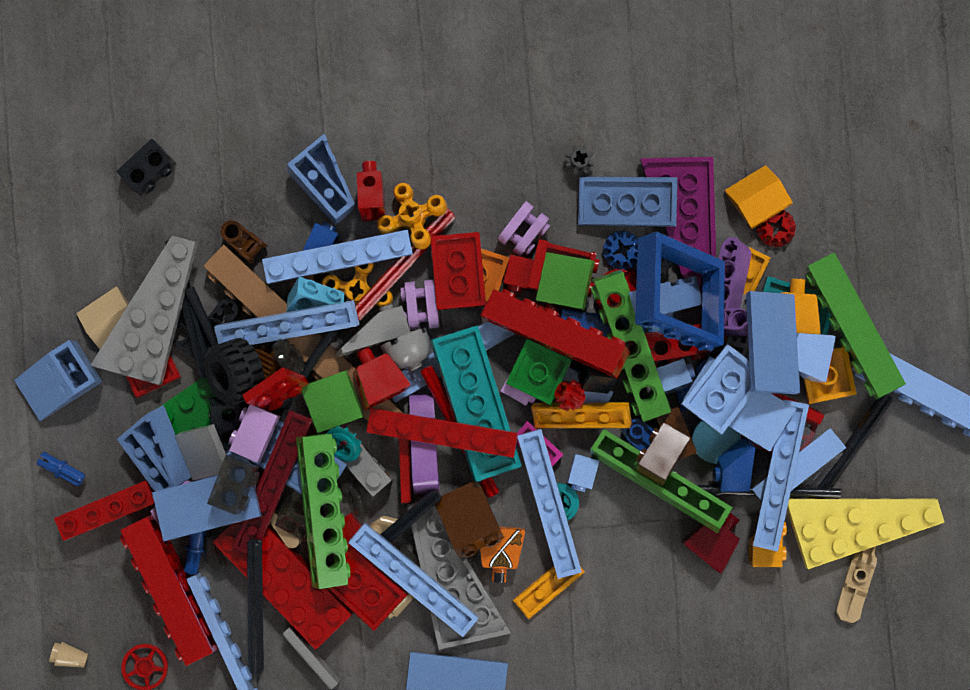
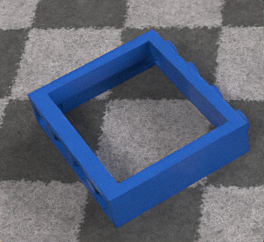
[635,231,725,351]

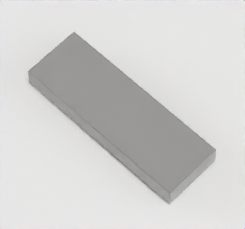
[283,625,340,690]

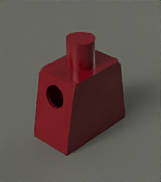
[681,513,740,574]

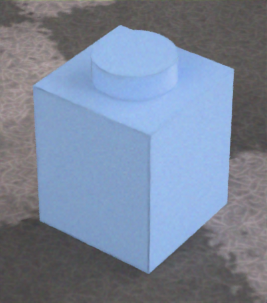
[656,359,696,395]
[567,453,599,492]

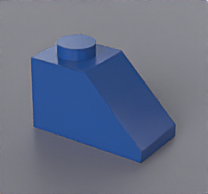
[713,436,755,492]

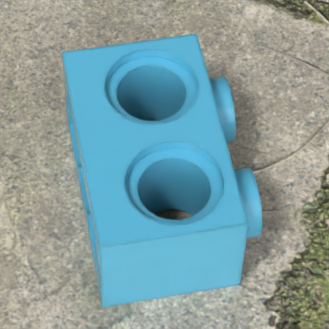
[286,277,344,312]

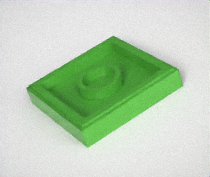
[536,252,595,310]
[302,370,364,433]

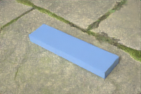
[752,428,846,501]

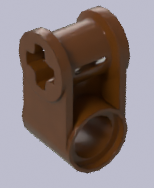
[220,220,268,264]

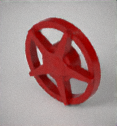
[121,643,168,690]

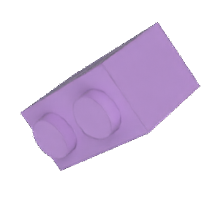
[228,405,281,463]

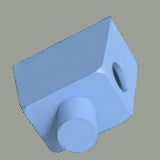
[797,333,836,382]

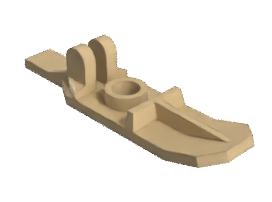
[836,546,877,624]

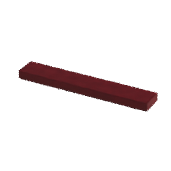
[231,410,313,555]

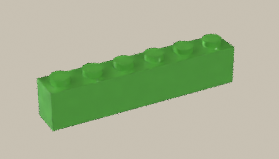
[804,252,906,399]
[591,429,733,533]

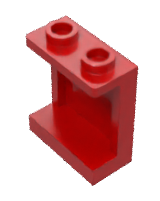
[527,239,600,298]

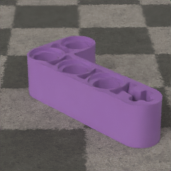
[719,237,751,337]
[409,394,440,495]

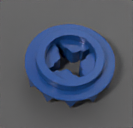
[603,231,638,270]

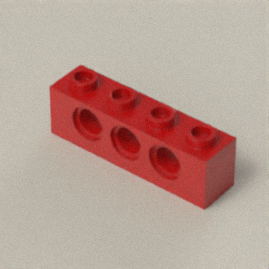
[621,324,712,372]
[54,480,155,541]

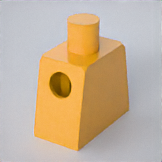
[781,279,820,335]

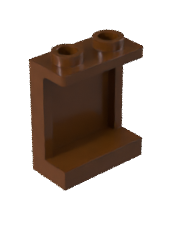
[435,481,504,558]

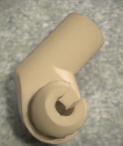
[370,516,398,534]

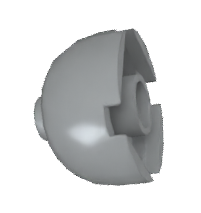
[380,328,431,372]

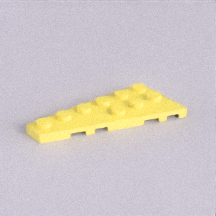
[787,498,945,569]

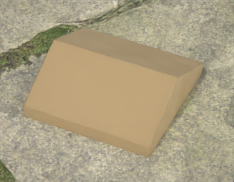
[76,286,129,349]

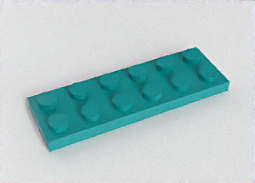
[430,325,521,482]

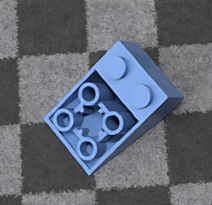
[14,340,103,421]

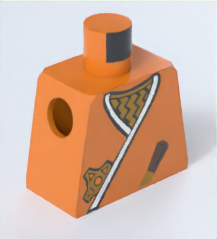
[480,527,525,583]

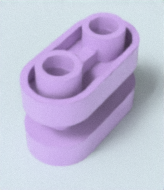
[497,201,550,257]
[401,279,439,331]

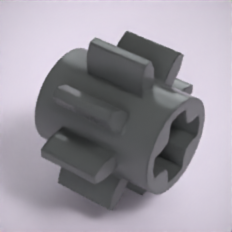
[565,144,595,175]

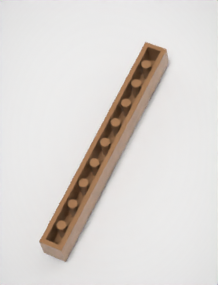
[204,245,403,426]

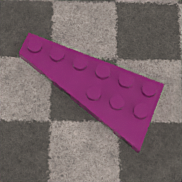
[640,157,716,297]

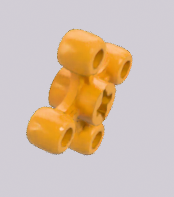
[377,183,447,250]
[321,263,393,321]

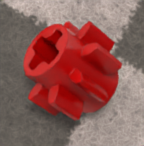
[554,379,585,411]

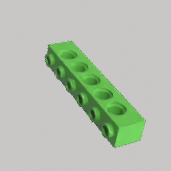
[590,270,671,422]
[296,434,350,589]

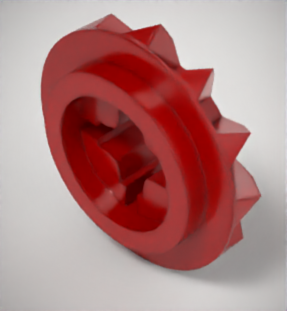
[757,210,797,247]

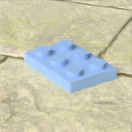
[681,344,754,435]

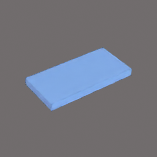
[684,357,796,451]

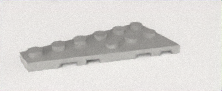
[90,236,198,385]
[407,502,511,650]

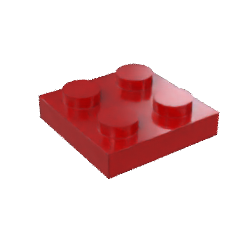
[243,367,309,411]

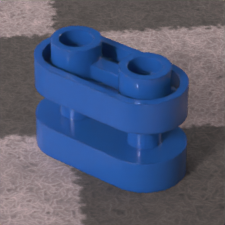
[622,419,654,451]

